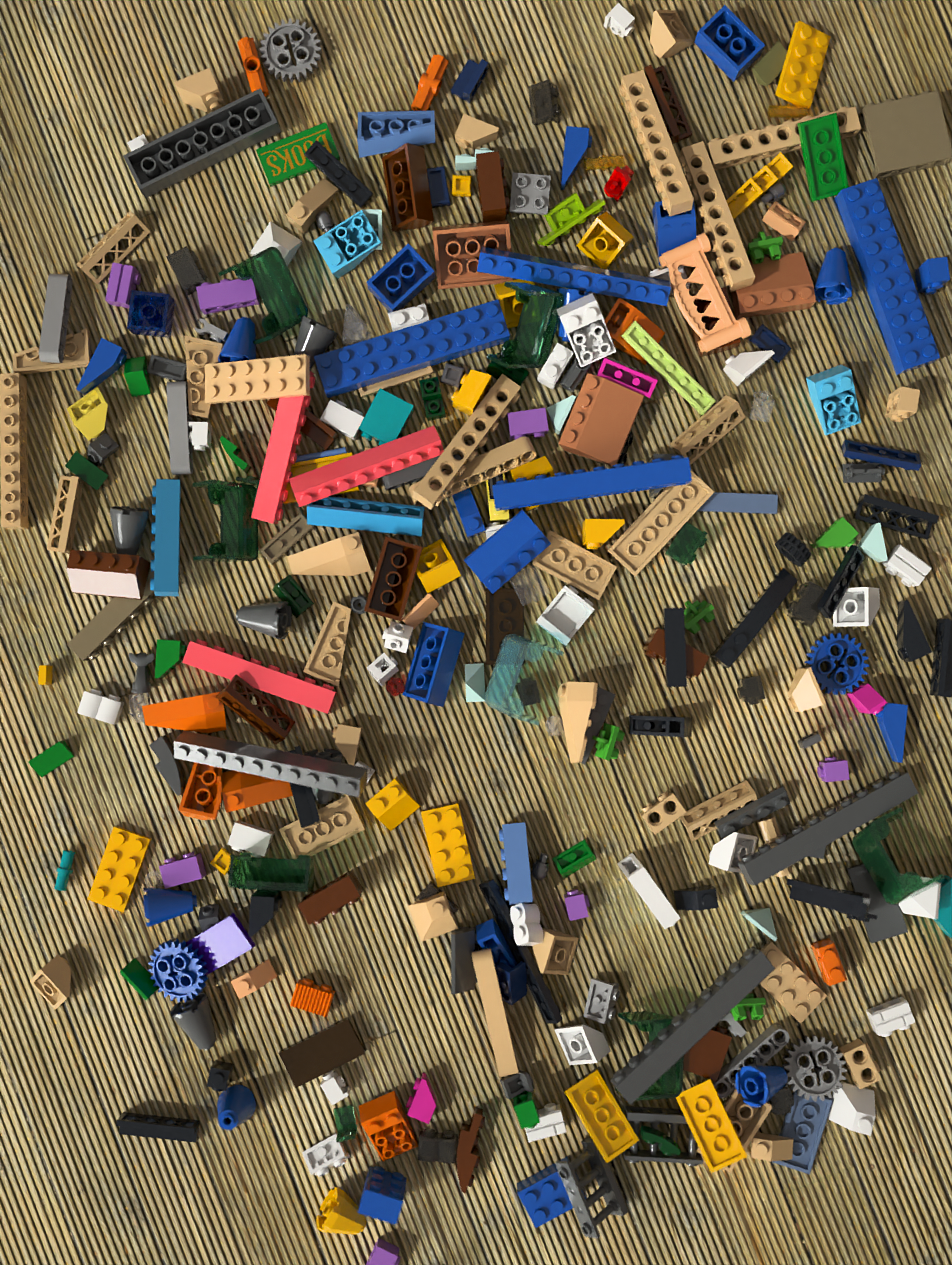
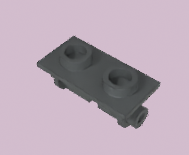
[842,463,885,483]

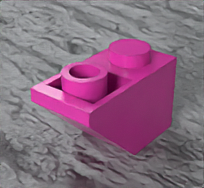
[847,683,887,715]
[405,1073,437,1124]

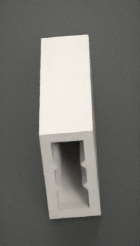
[617,853,680,930]

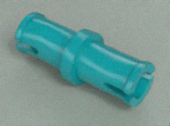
[54,850,76,891]

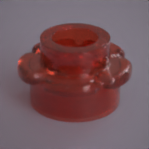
[386,677,405,696]

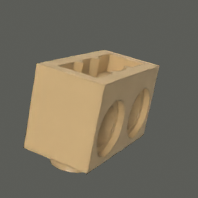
[885,386,920,422]
[639,792,687,835]
[838,1038,881,1089]

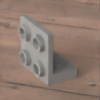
[510,173,551,215]

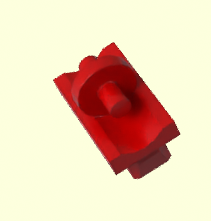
[604,165,634,202]

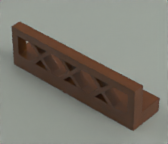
[644,65,692,144]
[266,398,338,451]
[216,674,295,745]

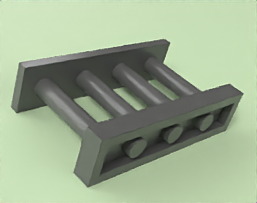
[623,1106,703,1166]
[555,1138,629,1239]

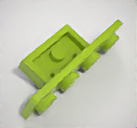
[537,193,606,246]

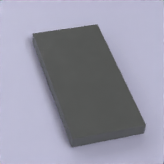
[846,857,908,943]

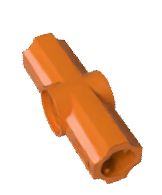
[237,37,269,98]
[411,54,449,111]

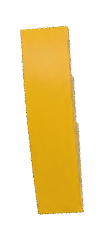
[726,152,793,219]

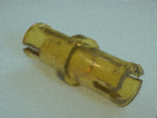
[767,104,808,120]
[584,155,624,171]

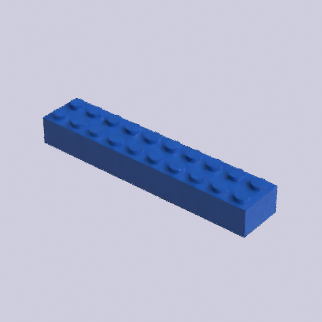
[834,178,940,375]
[314,299,510,398]

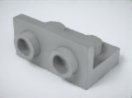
[583,978,620,1024]

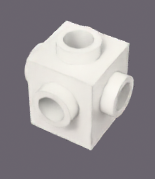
[382,621,413,653]

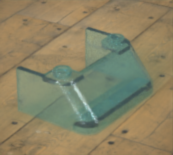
[484,634,564,726]

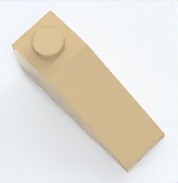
[286,178,339,234]

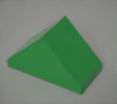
[124,356,151,397]

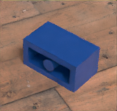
[915,257,950,295]

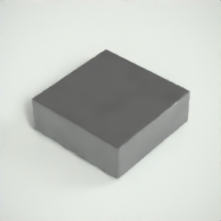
[441,363,464,388]
[797,733,822,749]

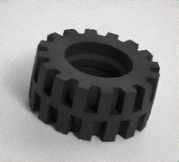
[775,532,811,567]

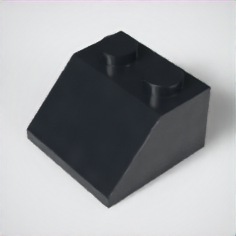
[249,890,283,936]

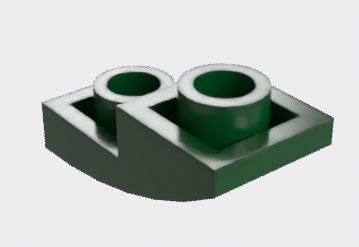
[419,377,446,421]
[65,451,109,490]
[640,1125,680,1156]

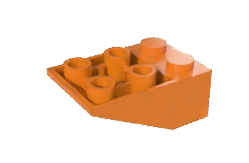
[605,298,665,365]
[358,1091,418,1161]

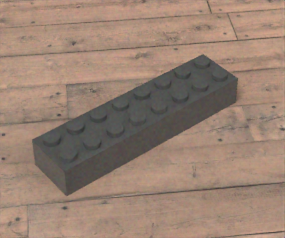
[123,88,281,198]

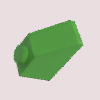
[811,517,859,548]

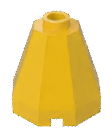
[316,1187,367,1235]

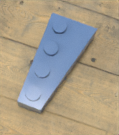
[357,110,435,158]
[499,822,533,906]

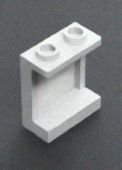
[536,586,595,646]

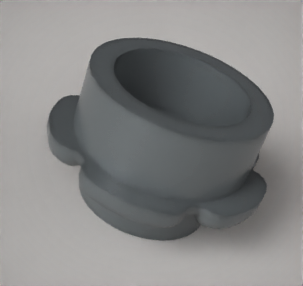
[350,595,367,614]

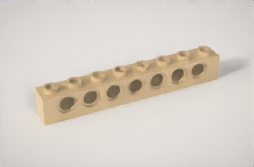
[619,70,694,216]
[706,106,861,171]
[678,141,755,292]
[0,373,29,530]
[412,374,521,510]

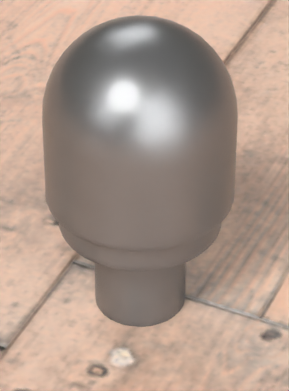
[762,183,786,204]
[316,211,334,233]
[532,853,549,880]

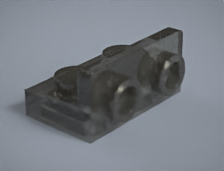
[528,79,562,126]

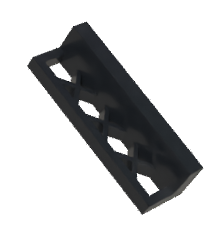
[853,494,939,540]
[930,619,952,697]
[288,746,320,828]
[787,879,871,918]
[116,1112,200,1143]

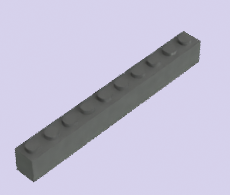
[174,730,368,797]
[737,771,918,886]
[610,947,775,1105]

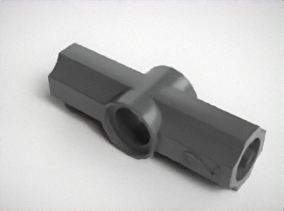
[560,357,593,392]

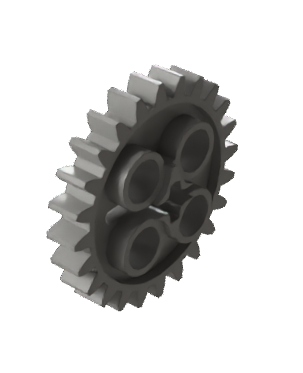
[260,18,322,83]
[782,1035,847,1102]

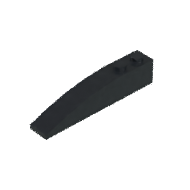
[710,568,798,668]

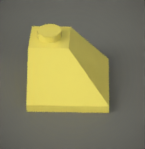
[67,386,108,441]

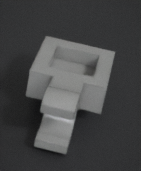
[194,318,229,343]
[721,1012,747,1038]

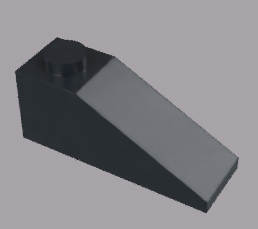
[897,600,932,662]
[629,715,692,737]

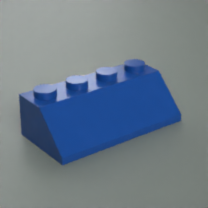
[464,510,551,594]
[402,622,465,707]

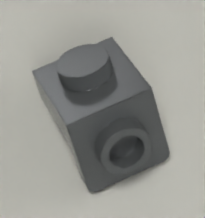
[87,433,119,467]
[198,904,221,932]
[500,1070,534,1100]

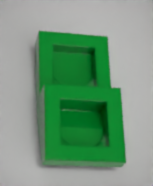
[220,436,252,473]

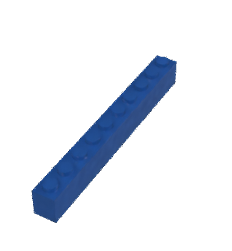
[477,246,671,306]
[492,455,692,511]

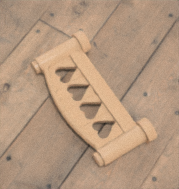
[658,232,751,352]

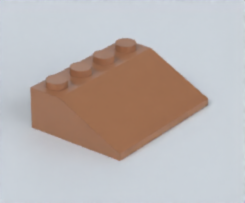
[432,220,513,289]
[730,252,816,319]
[558,373,644,467]

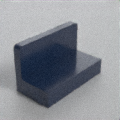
[451,59,489,103]
[495,961,527,1005]

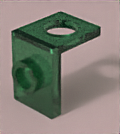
[236,475,260,504]
[333,1104,358,1142]

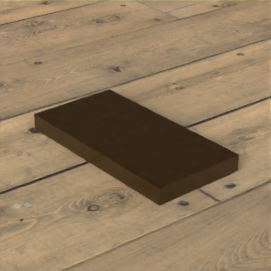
[486,588,524,665]
[279,1017,366,1088]

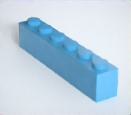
[150,479,181,596]
[307,496,425,537]

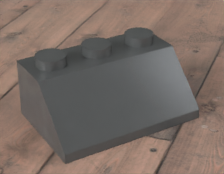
[451,927,479,994]

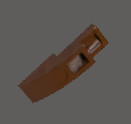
[457,1107,485,1193]

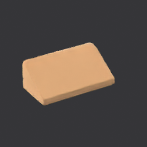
[762,201,806,241]
[402,594,439,630]

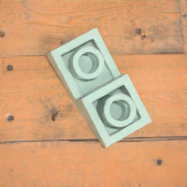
[455,148,494,171]

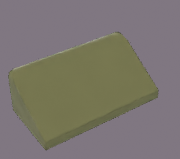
[752,41,787,86]

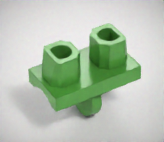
[746,231,783,264]
[684,600,715,634]
[592,723,625,761]
[730,993,766,1021]

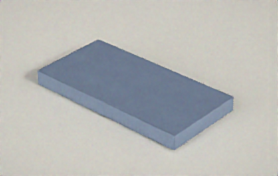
[772,1090,833,1174]

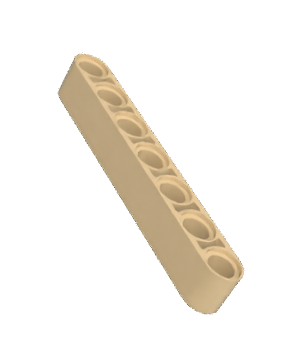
[409,437,537,507]
[471,948,519,1077]

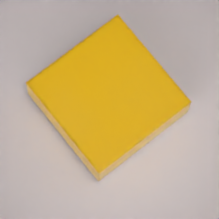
[452,175,471,197]
[38,665,53,685]
[210,848,238,875]

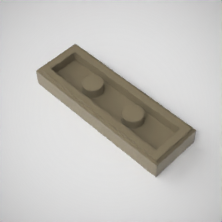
[259,512,314,565]

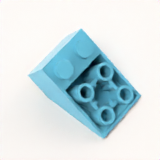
[314,210,381,279]
[806,364,861,436]

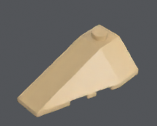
[287,532,371,576]
[558,682,598,763]

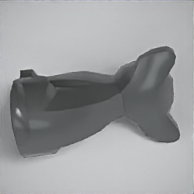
[129,652,154,693]

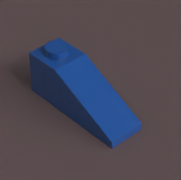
[560,126,592,190]
[76,338,127,395]
[452,488,486,539]
[875,703,908,763]
[476,919,517,969]

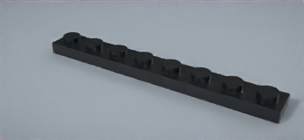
[479,879,563,1024]

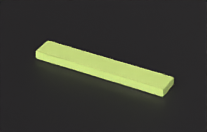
[621,321,716,415]

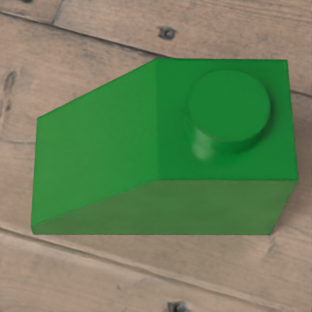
[155,639,187,678]
[513,1091,540,1129]

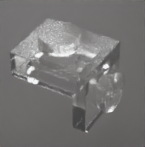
[749,391,775,423]
[128,692,151,723]
[545,716,565,737]

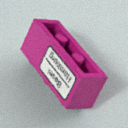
[597,356,658,398]

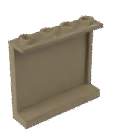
[858,90,952,179]

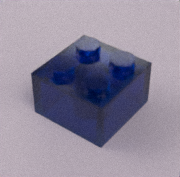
[127,290,175,338]

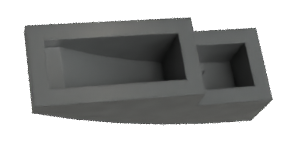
[149,735,185,796]

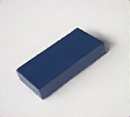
[427,166,450,208]
[749,324,791,364]

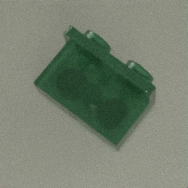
[665,522,707,566]

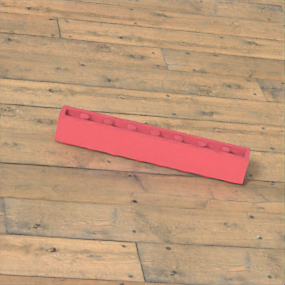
[251,371,315,524]
[289,426,444,507]
[182,639,337,714]

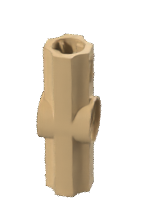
[758,816,793,877]

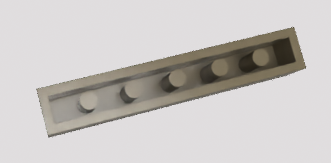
[67,564,155,661]

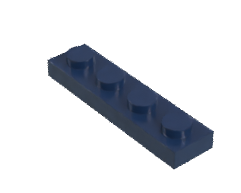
[842,440,921,471]

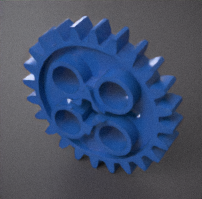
[805,633,869,695]
[148,939,208,1002]

